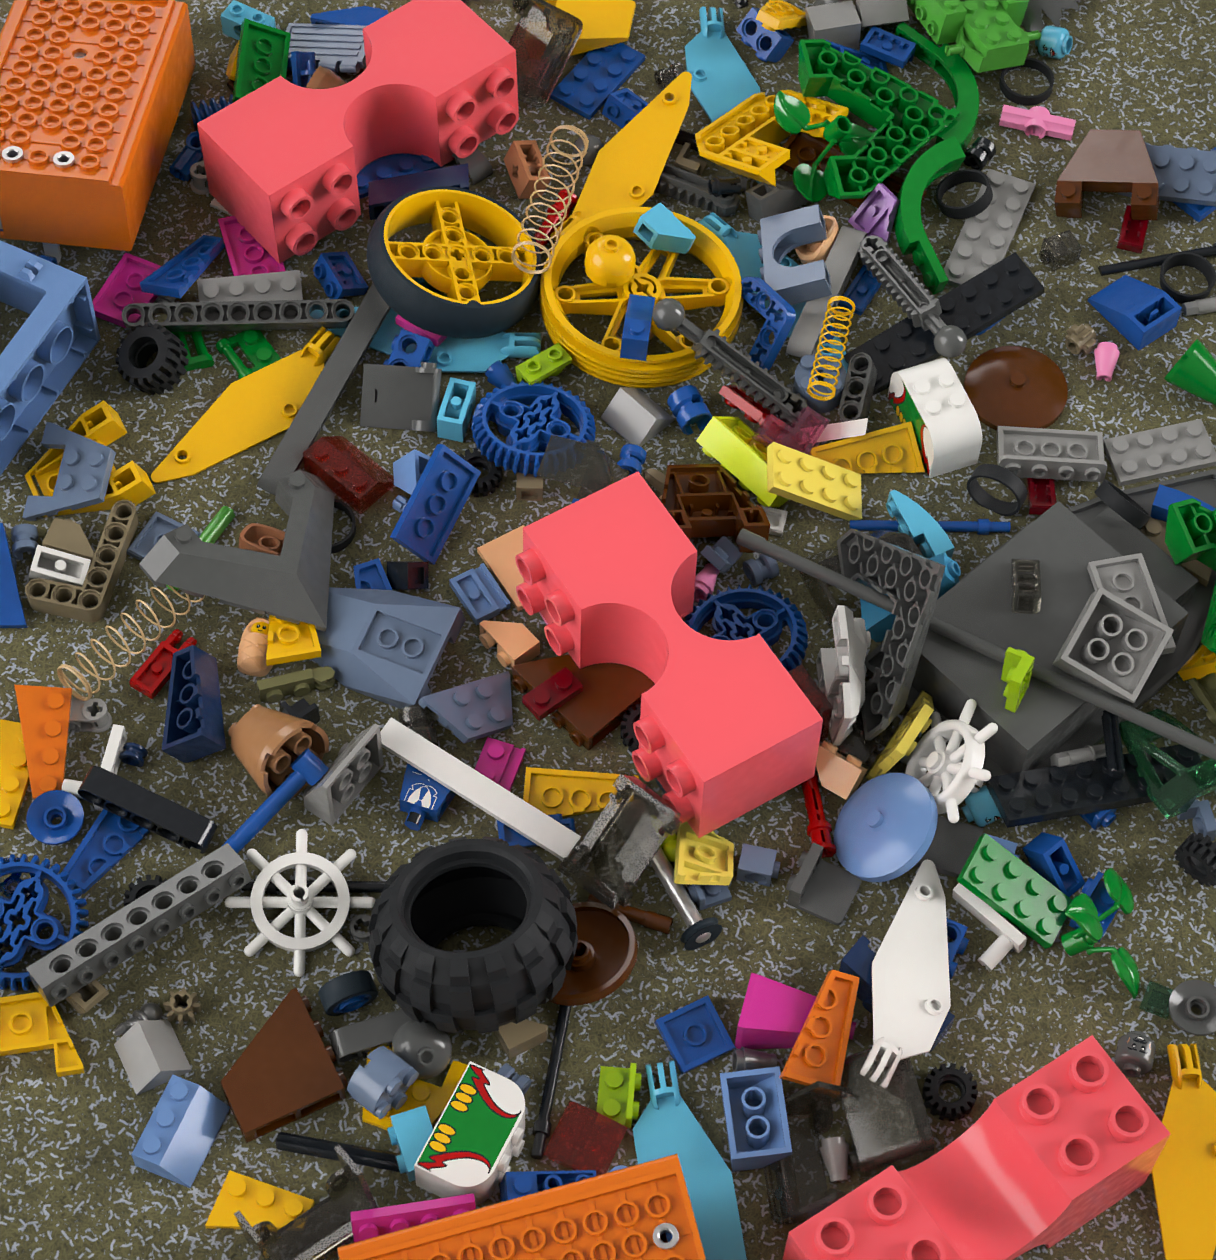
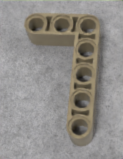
[25,500,139,623]

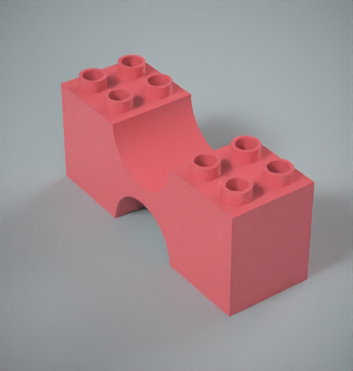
[197,0,519,264]
[515,472,823,838]
[782,1035,1171,1260]

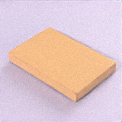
[477,525,525,611]

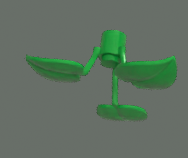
[774,91,873,203]
[1061,868,1140,999]

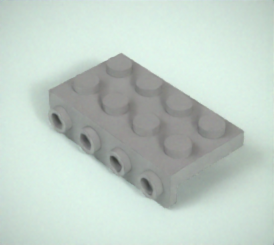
[996,426,1107,482]

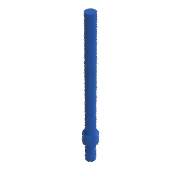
[849,519,1011,535]

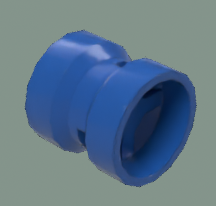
[615,444,647,478]

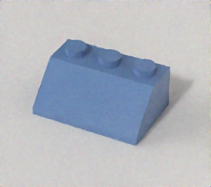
[720,1066,792,1172]
[131,1075,230,1188]

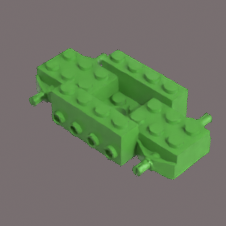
[907,0,1041,73]

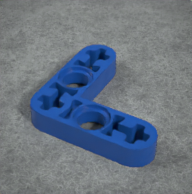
[741,276,796,370]

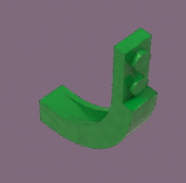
[896,22,979,152]
[894,136,966,295]

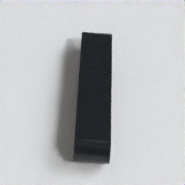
[78,766,217,853]

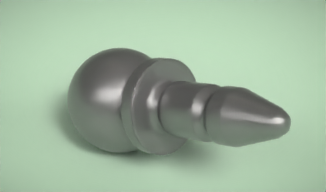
[113,1003,162,1036]

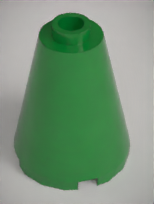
[1164,339,1216,406]

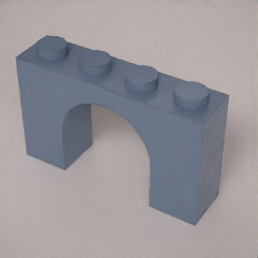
[757,204,832,305]

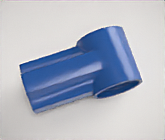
[169,131,203,181]

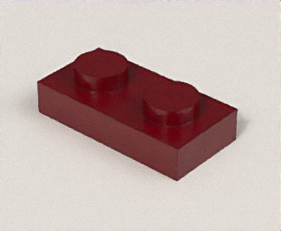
[522,667,583,721]

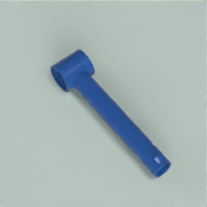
[222,748,329,854]

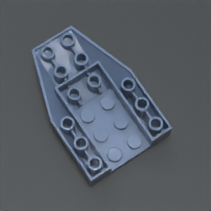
[312,587,466,716]

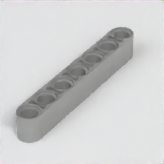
[786,226,867,358]

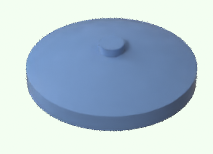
[833,773,938,882]

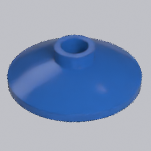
[26,790,84,845]

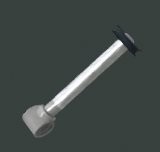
[615,800,723,951]

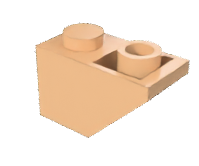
[479,620,540,669]
[816,740,868,800]

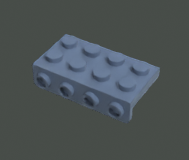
[1118,142,1216,206]

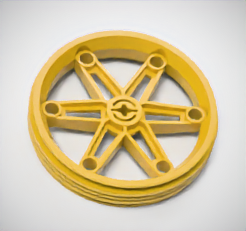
[539,207,744,388]

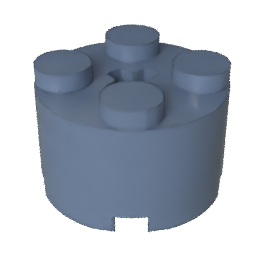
[793,354,847,413]
[347,1046,419,1119]

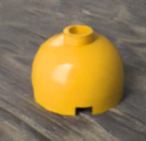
[584,235,636,287]

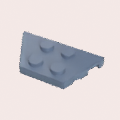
[418,671,513,743]

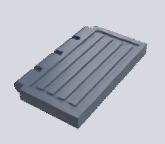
[285,23,366,73]

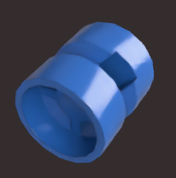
[667,385,713,435]

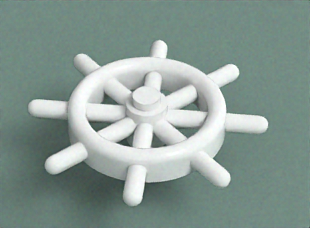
[900,699,998,823]
[224,829,376,977]

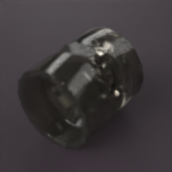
[398,704,438,746]

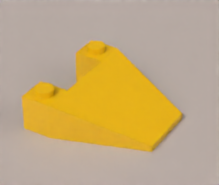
[525,0,636,60]
[25,400,156,517]

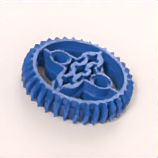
[471,380,596,478]
[684,584,808,675]
[0,854,89,992]

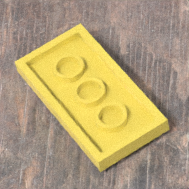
[767,442,862,521]

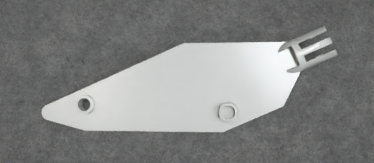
[860,860,951,1088]

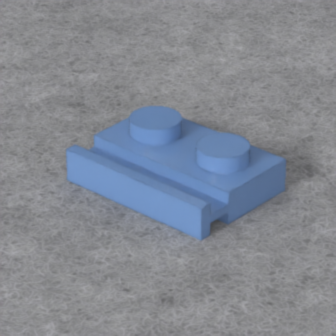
[449,563,511,626]

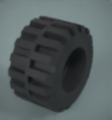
[115,323,189,395]

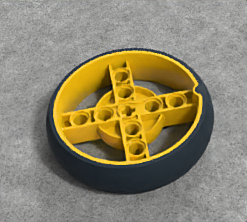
[367,186,543,339]

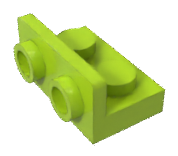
[515,343,572,385]
[1001,647,1035,713]
[595,1063,642,1128]

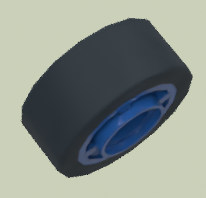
[318,970,378,1016]

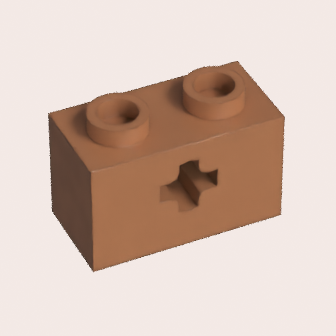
[503,140,551,199]

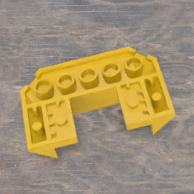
[695,89,849,187]

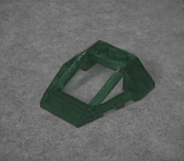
[1119,709,1216,819]

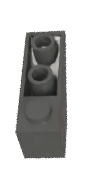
[745,181,810,223]

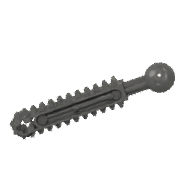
[573,134,740,217]
[857,235,967,358]
[652,298,809,425]

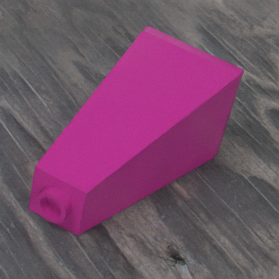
[735,973,857,1049]

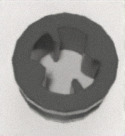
[349,914,371,943]

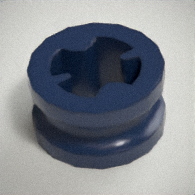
[119,742,148,767]

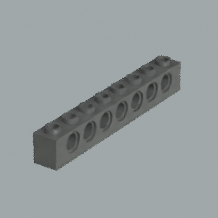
[26,843,252,1007]

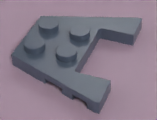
[22,422,116,521]

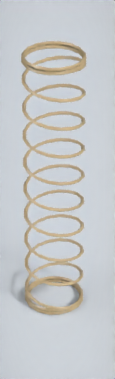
[511,125,589,274]
[57,585,205,701]

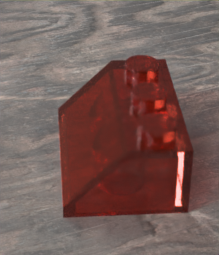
[303,436,395,514]

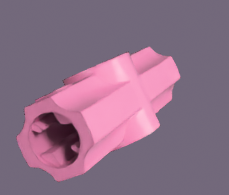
[999,105,1076,141]

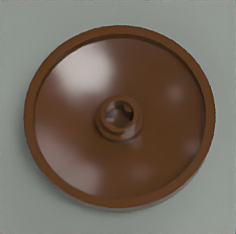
[963,346,1068,430]
[549,902,638,1006]

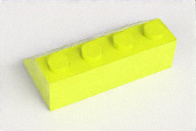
[696,416,789,507]

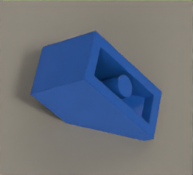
[1022,832,1085,897]

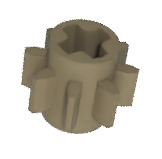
[1065,324,1097,355]
[163,987,202,1027]

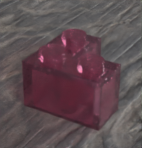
[752,406,829,454]

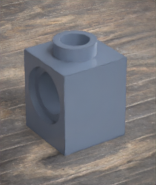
[736,843,781,887]

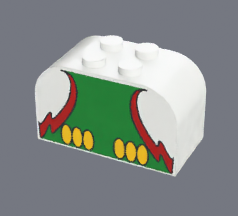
[887,358,982,478]
[414,1061,525,1205]

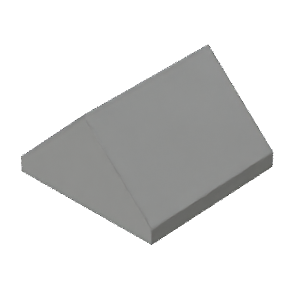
[805,0,861,49]
[855,0,909,29]
[601,387,675,447]
[114,1020,192,1096]

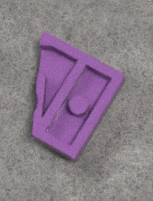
[848,183,900,243]

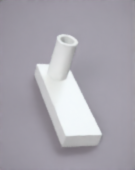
[61,724,127,811]
[952,883,1027,972]

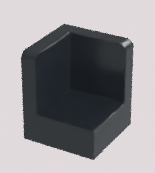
[387,561,429,590]
[279,698,320,724]

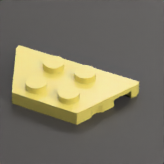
[865,691,934,780]
[674,822,734,886]

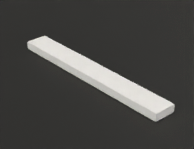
[380,717,581,862]

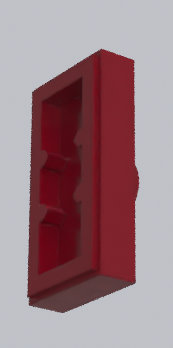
[1117,205,1149,254]
[1026,478,1057,515]

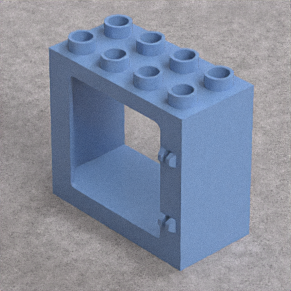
[0,240,101,476]

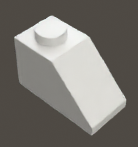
[29,545,91,586]

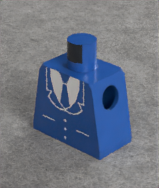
[399,763,456,831]

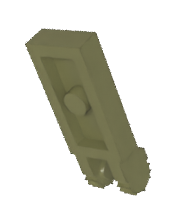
[257,666,336,703]

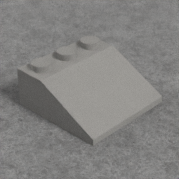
[1052,587,1174,703]
[303,723,384,826]

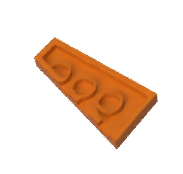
[14,684,72,800]
[779,969,860,1094]

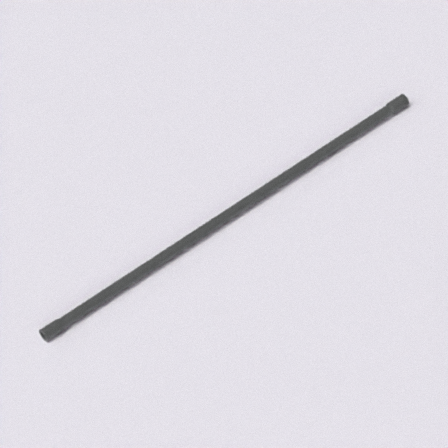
[736,528,1216,761]

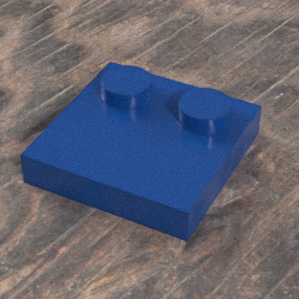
[655,995,735,1075]

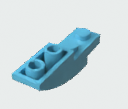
[886,490,955,558]

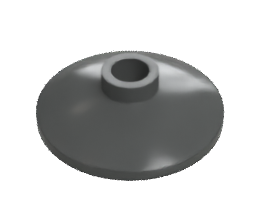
[1168,980,1216,1036]

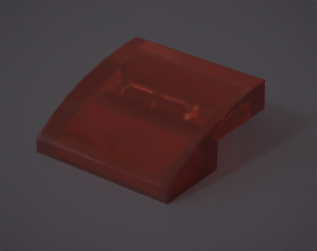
[543,1101,628,1176]

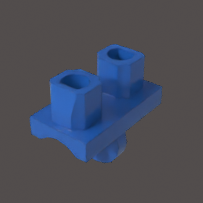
[287,51,316,88]

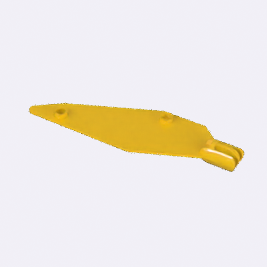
[550,72,692,241]
[151,326,341,483]
[1151,1044,1216,1260]

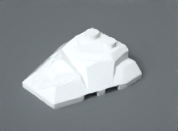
[816,605,871,746]

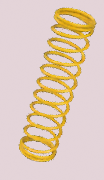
[807,296,856,401]

